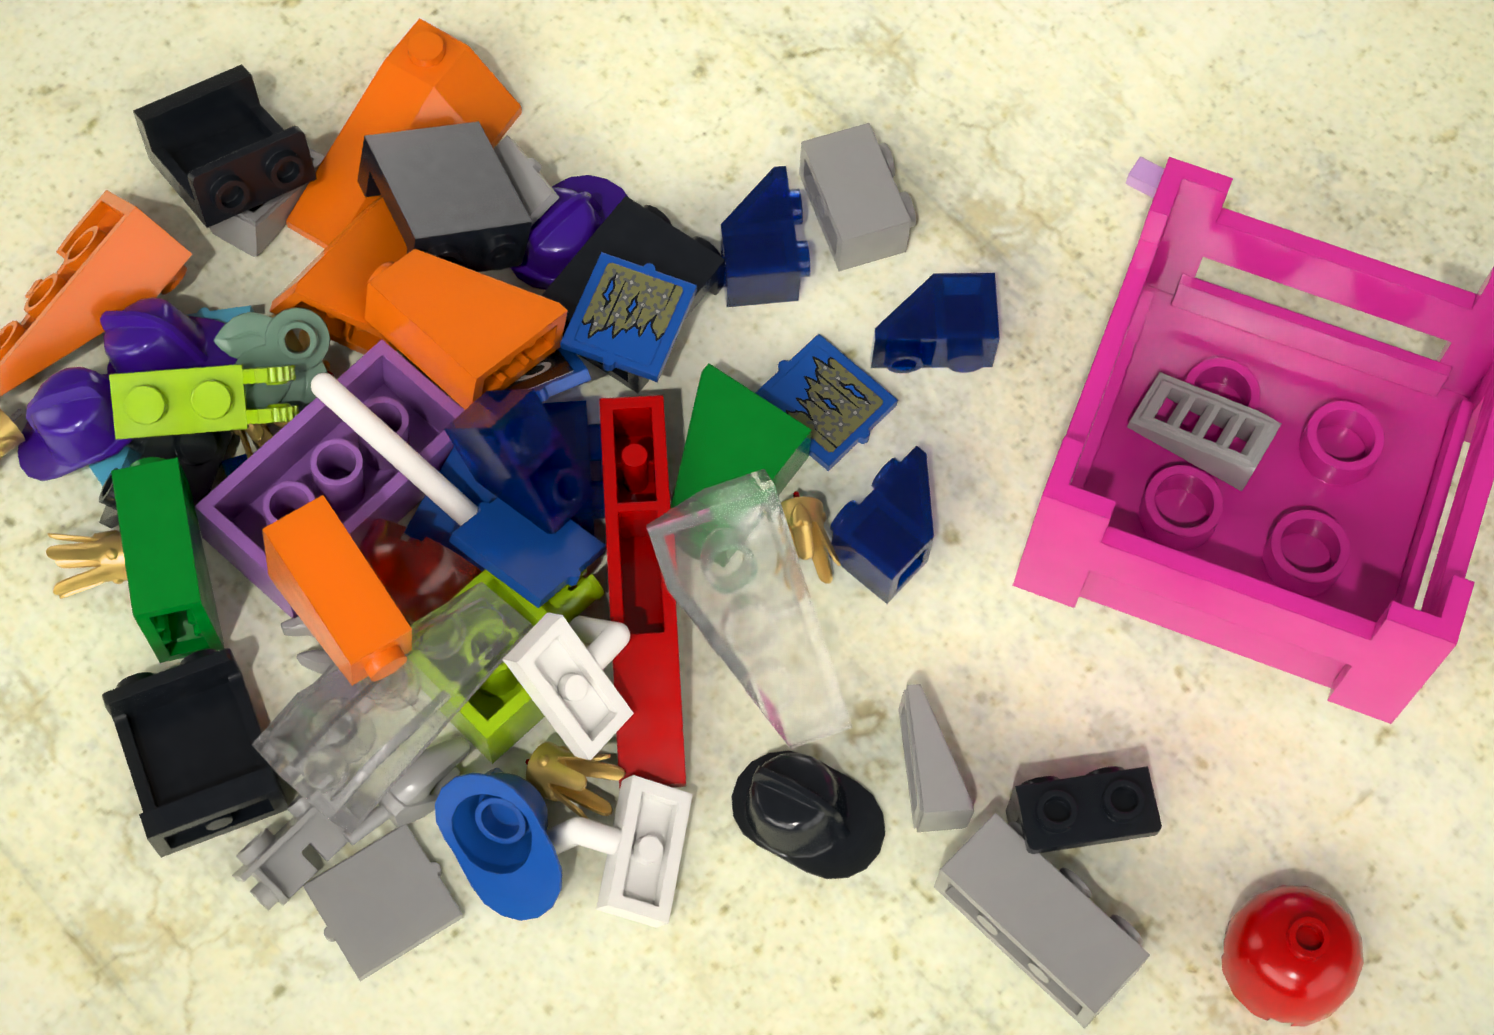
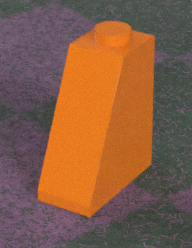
[269,196,407,355]
[365,249,568,415]
[262,495,412,686]

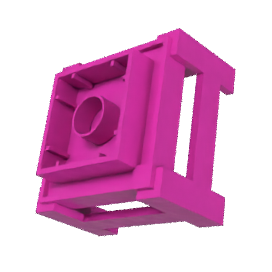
[1012,157,1494,724]

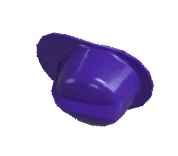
[510,175,628,290]
[100,297,238,374]
[17,367,133,481]

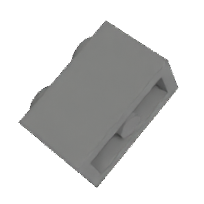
[799,123,916,271]

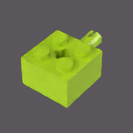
[401,569,604,764]

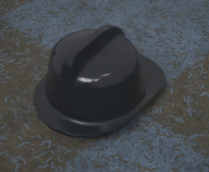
[731,751,885,879]

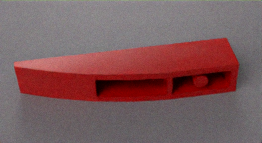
[599,395,686,789]

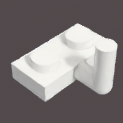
[502,613,634,761]
[546,775,693,928]

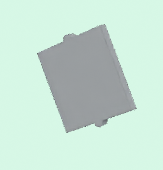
[303,824,464,982]

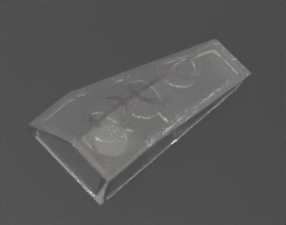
[646,469,853,749]
[252,582,533,833]

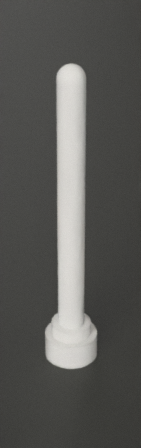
[311,373,478,526]

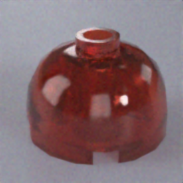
[359,518,482,631]

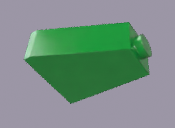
[670,363,812,568]
[111,457,225,663]

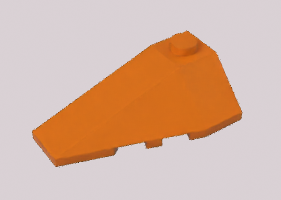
[286,18,522,249]
[0,190,192,397]

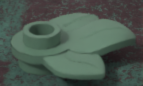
[214,307,330,413]

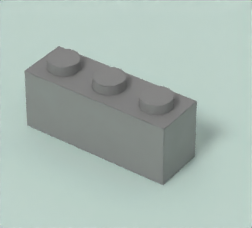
[934,813,1150,1029]

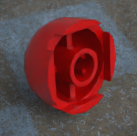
[1221,885,1364,1027]

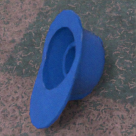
[435,768,562,921]

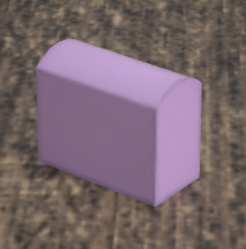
[1126,156,1164,198]

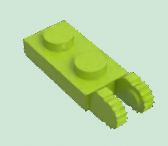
[109,364,299,440]

